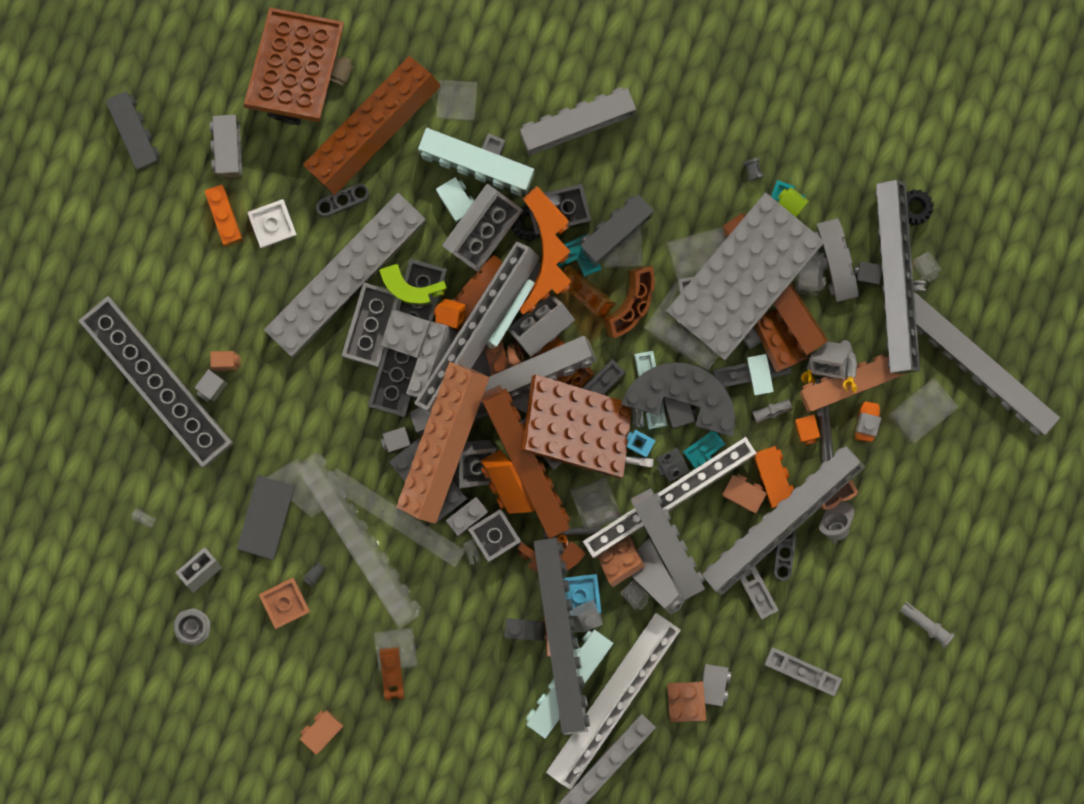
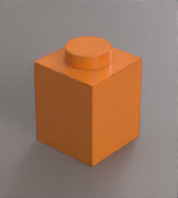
[434,299,466,328]
[794,415,820,445]

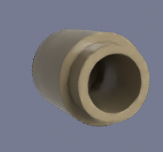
[330,56,354,86]

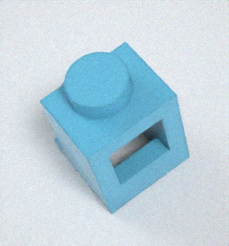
[626,430,656,458]

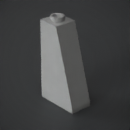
[631,539,685,615]

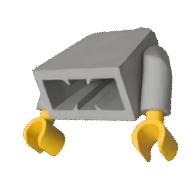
[801,340,857,393]

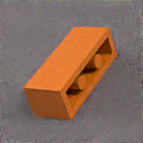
[205,184,243,247]
[753,446,794,508]

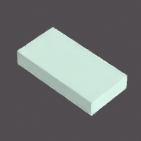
[747,354,774,396]

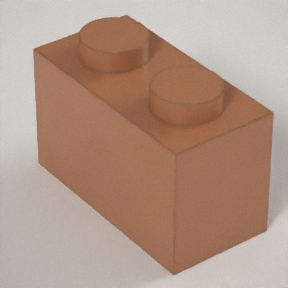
[721,474,767,514]
[300,710,344,755]

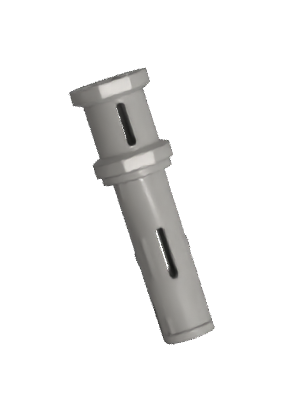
[900,602,955,648]

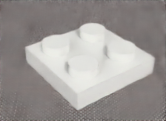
[247,199,297,249]

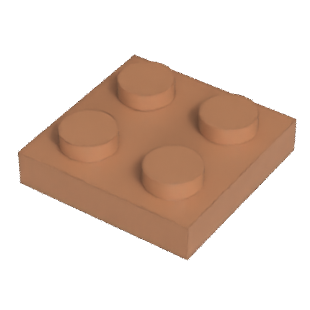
[598,536,645,587]
[259,577,310,629]
[667,681,706,722]

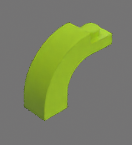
[379,264,447,305]

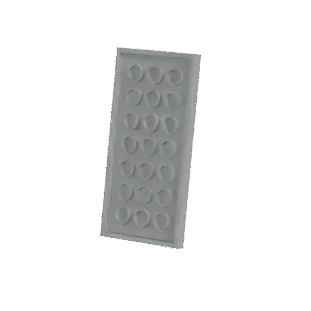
[666,192,825,360]

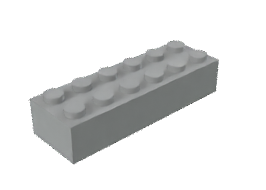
[520,87,636,156]

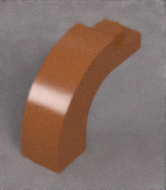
[517,541,586,572]

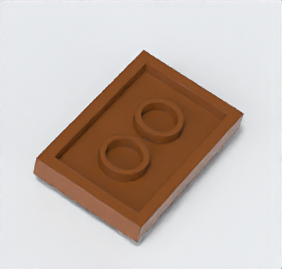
[754,310,808,373]

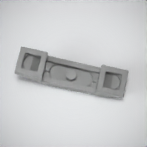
[764,647,842,696]

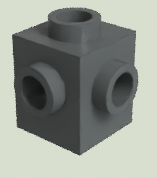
[657,448,689,482]

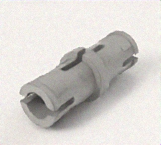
[752,399,793,423]

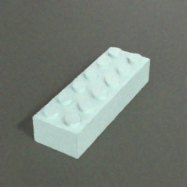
[418,128,534,196]
[526,629,613,738]

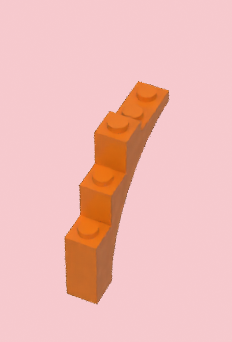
[519,186,571,315]

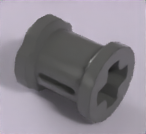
[743,158,764,181]

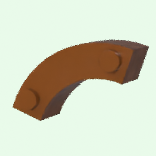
[452,255,503,330]
[603,266,655,338]

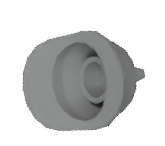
[819,502,855,544]

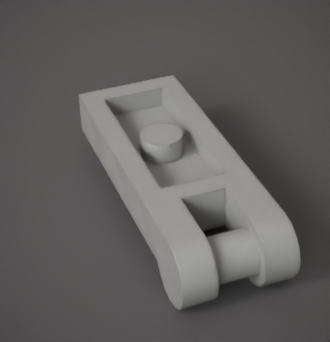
[740,566,779,619]

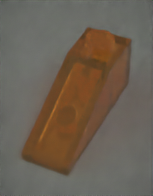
[563,265,616,318]

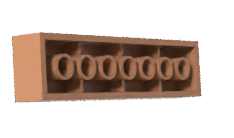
[396,362,490,524]

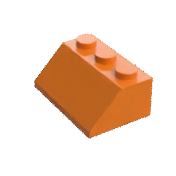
[480,449,535,514]

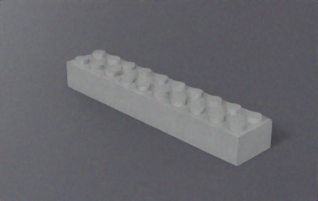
[264,193,426,358]
[78,296,234,468]

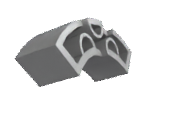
[814,218,859,302]

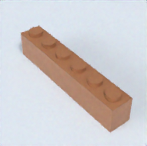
[799,354,908,413]

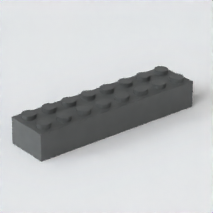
[368,259,448,418]

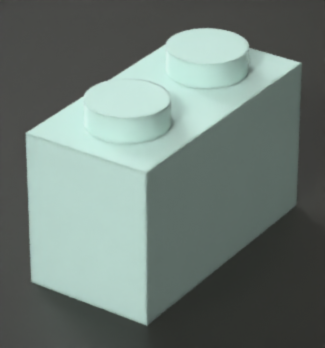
[436,177,474,224]

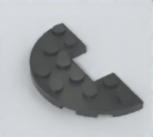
[621,363,735,437]

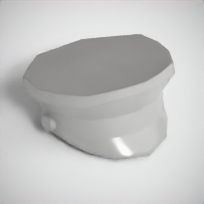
[174,608,210,646]

